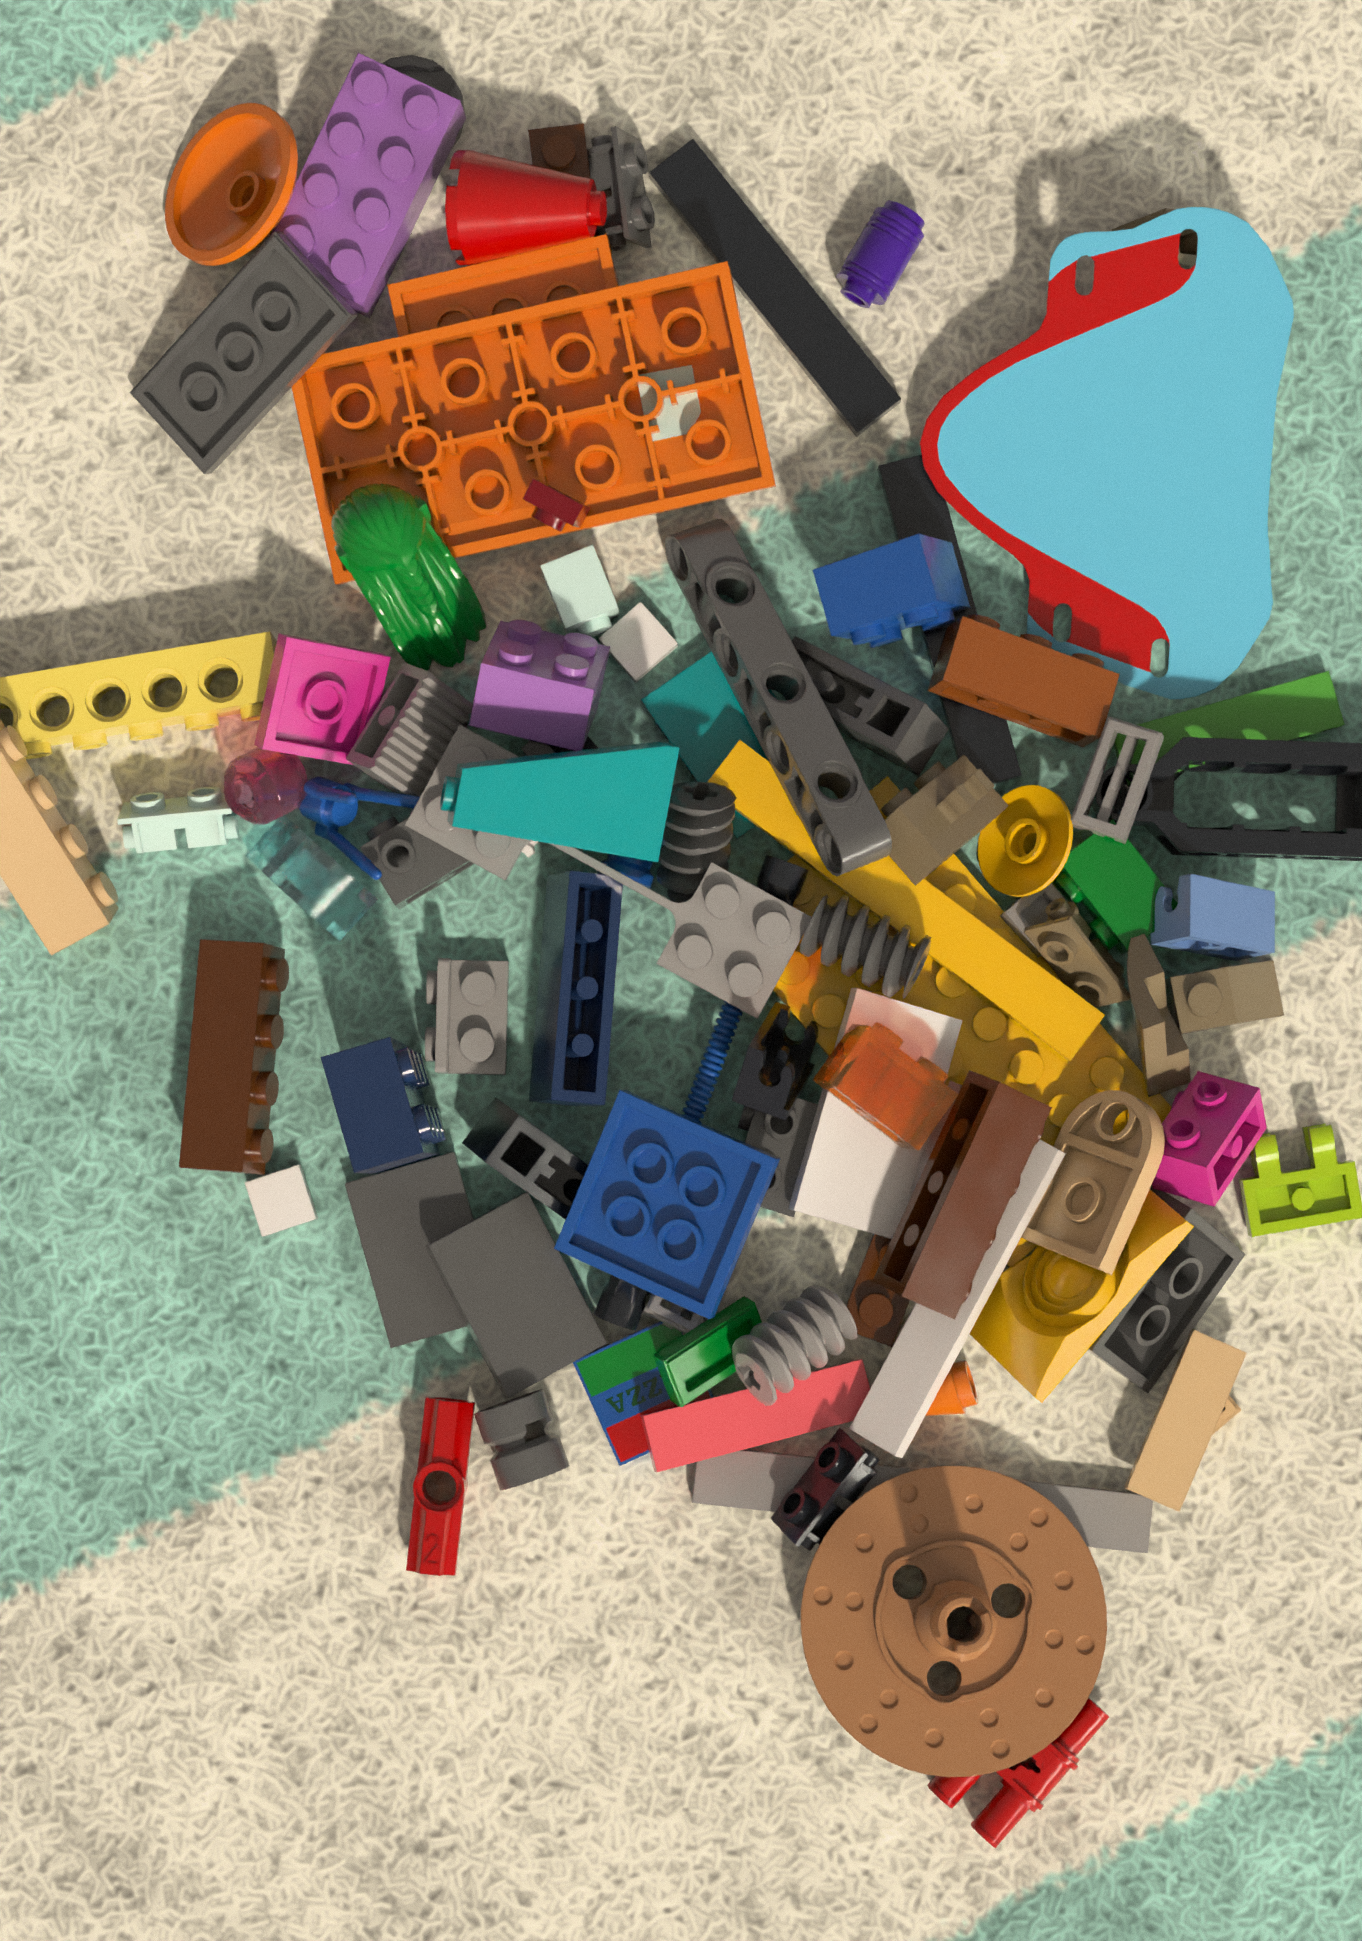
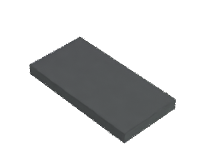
[130,232,358,474]

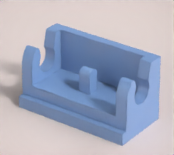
[1151,874,1275,961]

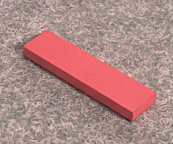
[641,1359,870,1472]

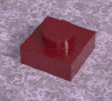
[523,479,590,532]

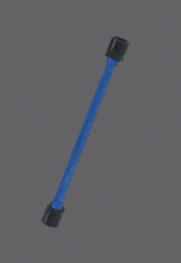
[594,854,809,1330]

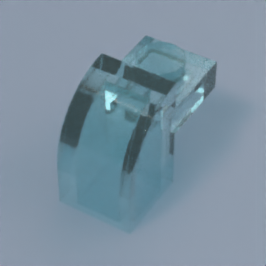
[245,814,378,942]

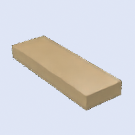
[1124,1329,1247,1512]

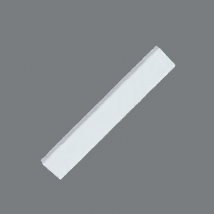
[849,1140,1066,1458]

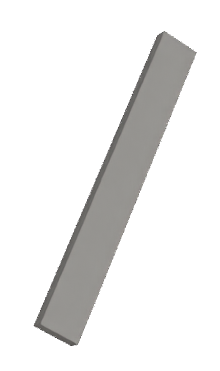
[692,1449,1153,1553]

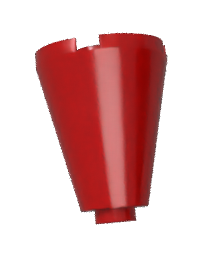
[445,150,607,266]

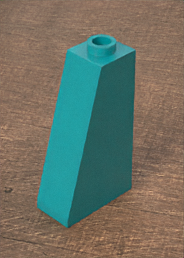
[440,742,680,862]

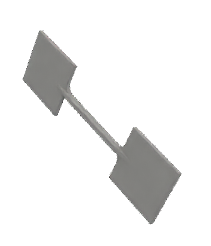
[405,724,812,1019]

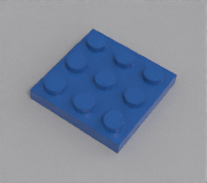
[554,1090,780,1319]

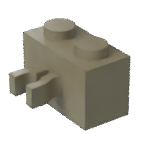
[880,755,1008,886]

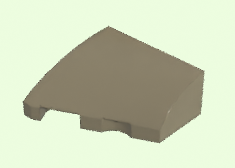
[1127,934,1191,1097]

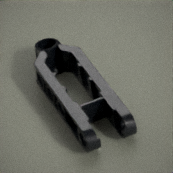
[1092,737,1362,861]

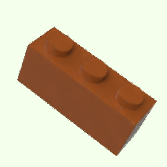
[927,614,1120,748]

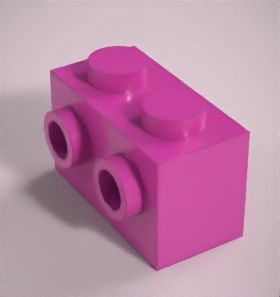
[1152,1071,1267,1207]

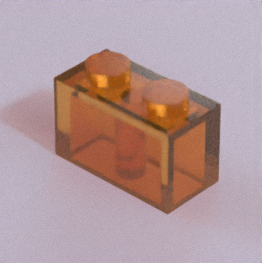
[813,1022,958,1151]

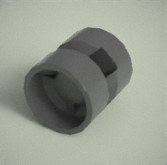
[474,1389,570,1491]

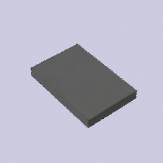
[345,1152,474,1348]
[425,1192,607,1398]

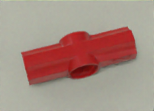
[406,1397,475,1576]

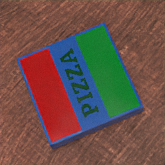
[573,1321,714,1466]

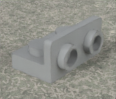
[425,958,509,1075]

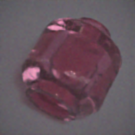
[223,747,308,825]

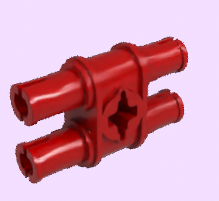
[927,1697,1109,1848]

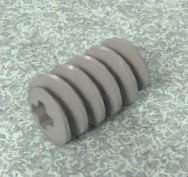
[732,1285,858,1406]

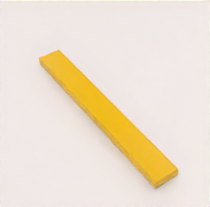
[708,740,1105,1061]

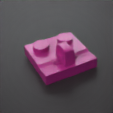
[254,633,391,765]

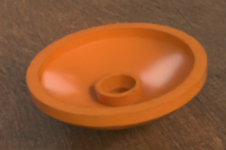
[165,103,298,266]

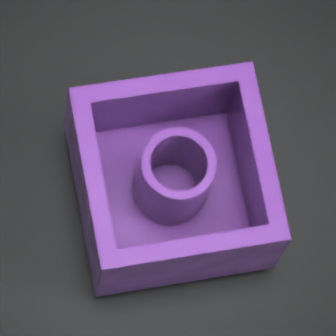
[469,620,610,751]

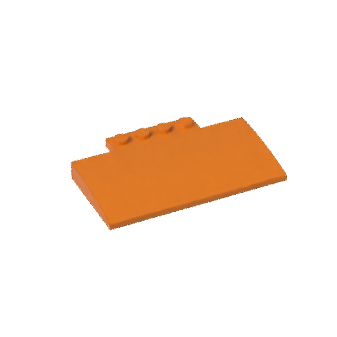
[292,234,776,585]

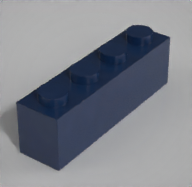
[529,870,623,1107]

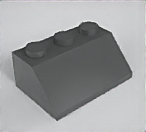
[1087,1185,1246,1393]

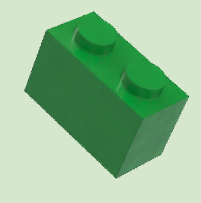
[1054,819,1178,955]

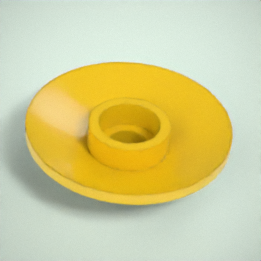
[977,785,1073,897]

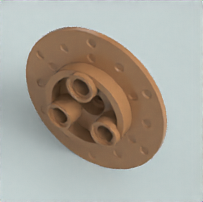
[800,1466,1107,1777]

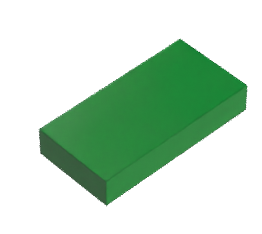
[653,1296,762,1407]

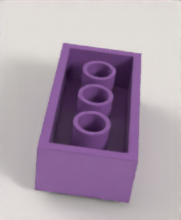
[271,53,466,318]

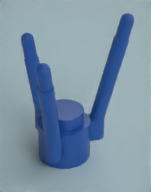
[298,776,420,880]

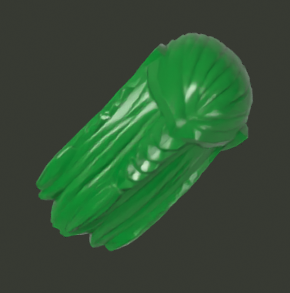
[331,483,487,671]

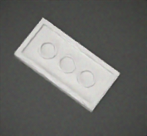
[788,988,963,1239]

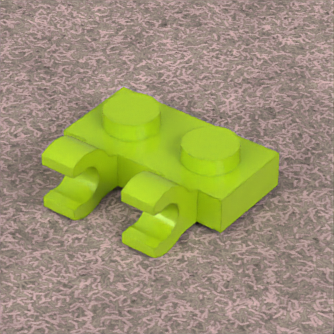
[1238,1123,1362,1237]

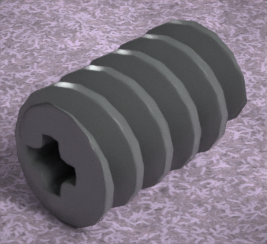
[657,782,737,903]
[800,894,931,999]

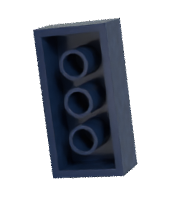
[321,1037,446,1174]

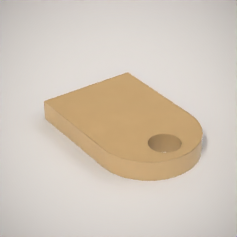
[1021,1090,1165,1275]

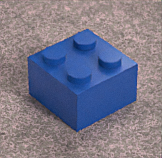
[813,534,970,648]

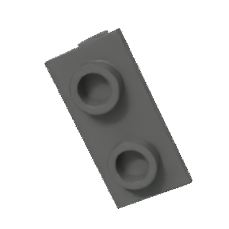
[587,126,655,251]

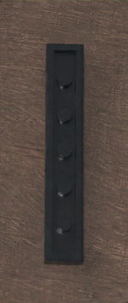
[649,139,901,437]
[877,454,1022,784]

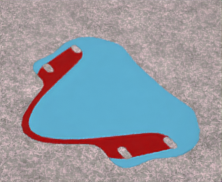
[920,207,1294,699]

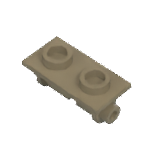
[1023,898,1131,1008]

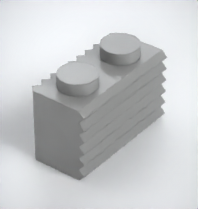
[346,663,473,797]

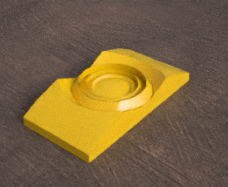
[970,1189,1194,1402]

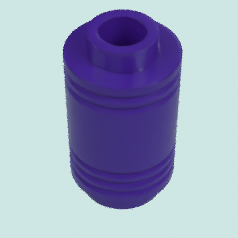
[836,200,925,308]

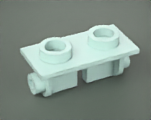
[117,787,239,854]

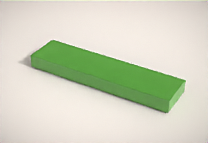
[1114,671,1345,786]

